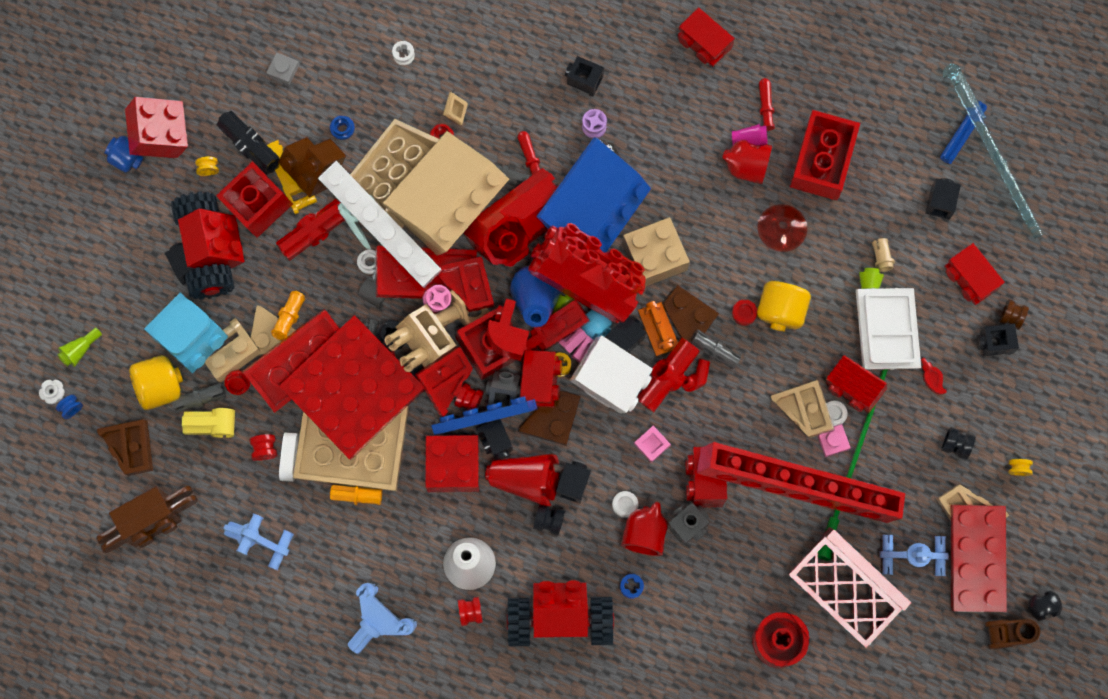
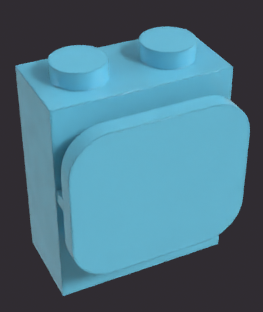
[144,293,228,374]

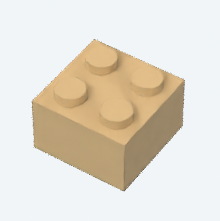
[622,217,690,287]

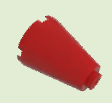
[485,454,559,506]

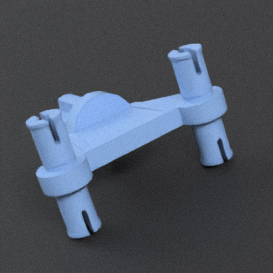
[223,513,294,571]
[879,535,949,576]
[348,583,417,654]

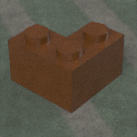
[278,137,346,198]

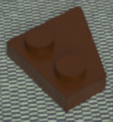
[663,285,719,342]
[519,390,581,446]
[97,419,153,476]

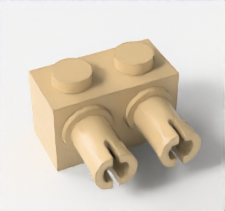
[385,304,457,372]

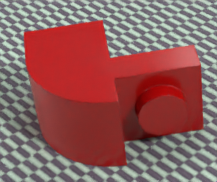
[486,298,529,361]

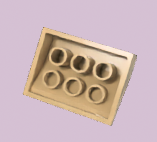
[350,119,439,228]
[382,131,509,256]

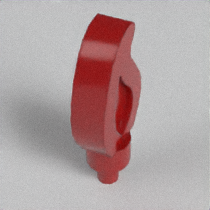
[921,358,947,395]

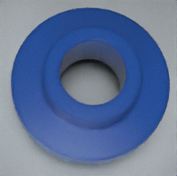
[330,116,355,140]

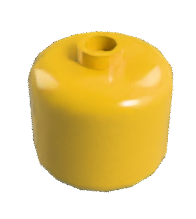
[757,281,811,332]
[129,355,183,410]

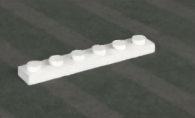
[318,161,442,288]

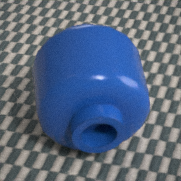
[104,136,144,172]

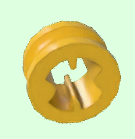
[195,156,219,176]
[556,352,571,377]
[1008,459,1033,476]

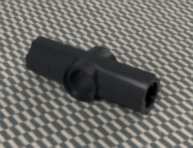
[216,111,280,175]

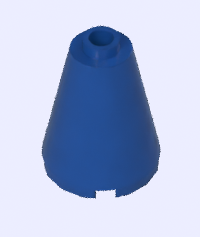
[510,266,561,327]

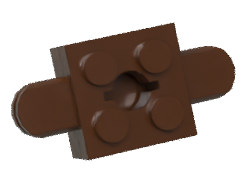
[96,486,198,553]

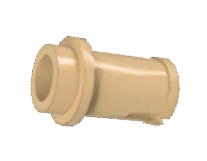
[872,238,895,272]

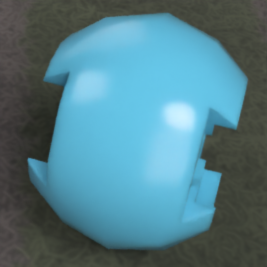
[581,310,612,340]

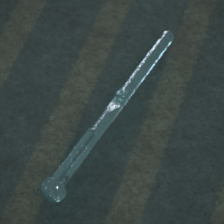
[943,64,1044,239]

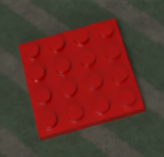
[279,315,424,461]

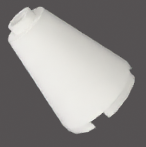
[443,538,496,590]

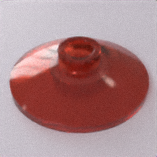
[758,204,807,252]

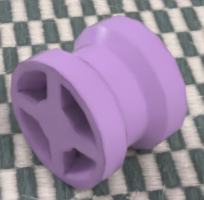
[582,109,607,138]

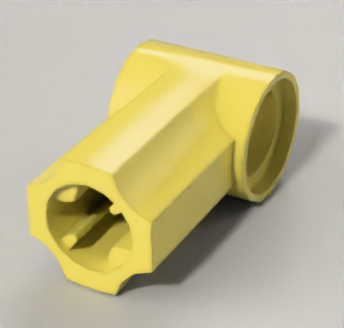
[182,408,235,438]

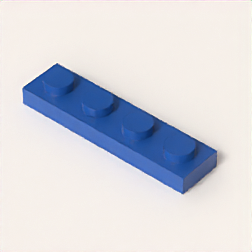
[432,396,537,435]

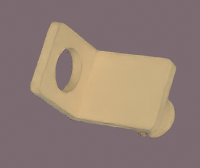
[434,290,490,327]

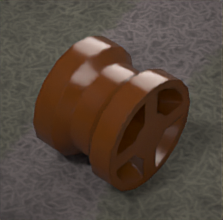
[999,299,1029,330]

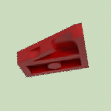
[437,256,494,312]
[415,347,473,417]

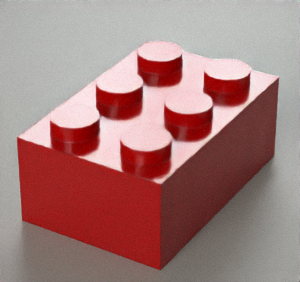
[790,110,861,201]

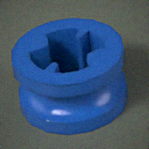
[56,395,83,419]
[620,574,644,599]

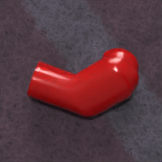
[681,359,711,392]

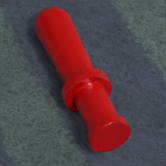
[759,78,775,131]
[517,131,540,175]

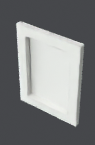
[856,288,921,370]

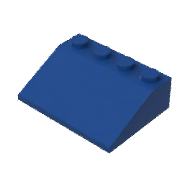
[537,137,651,253]

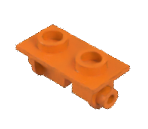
[638,301,678,356]

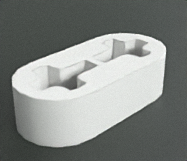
[279,432,299,482]

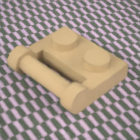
[205,318,261,382]

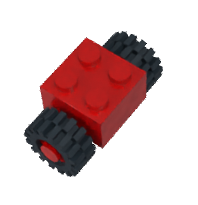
[171,191,245,300]
[507,580,614,647]

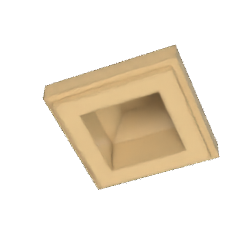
[443,92,468,125]

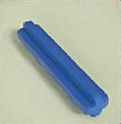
[940,101,987,164]

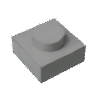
[266,52,300,85]

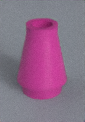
[732,124,768,145]

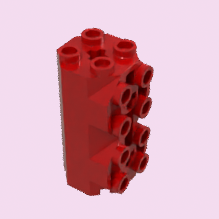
[528,223,646,324]

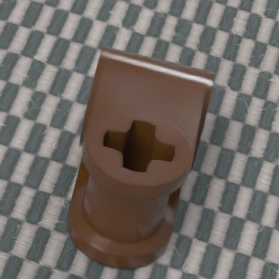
[985,619,1040,649]

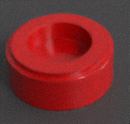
[732,300,757,326]

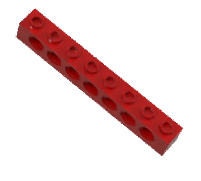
[697,442,905,523]

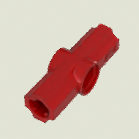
[276,199,345,261]
[637,338,700,413]

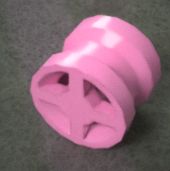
[423,285,451,312]

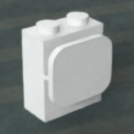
[569,335,653,414]

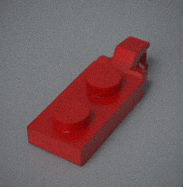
[526,300,591,351]

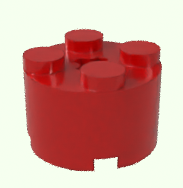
[752,612,809,668]

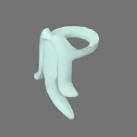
[338,195,375,249]

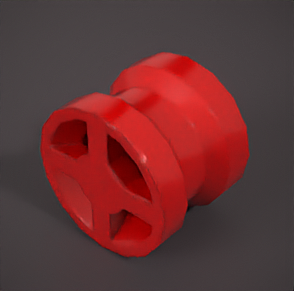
[455,383,484,410]
[249,434,278,461]
[458,597,483,626]

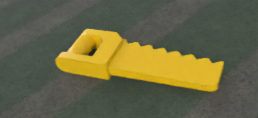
[267,140,317,214]

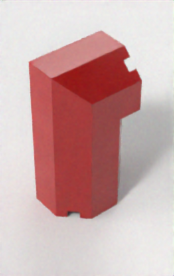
[463,168,560,267]

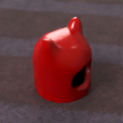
[722,140,772,185]
[621,502,668,556]

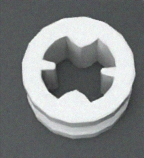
[392,41,415,65]

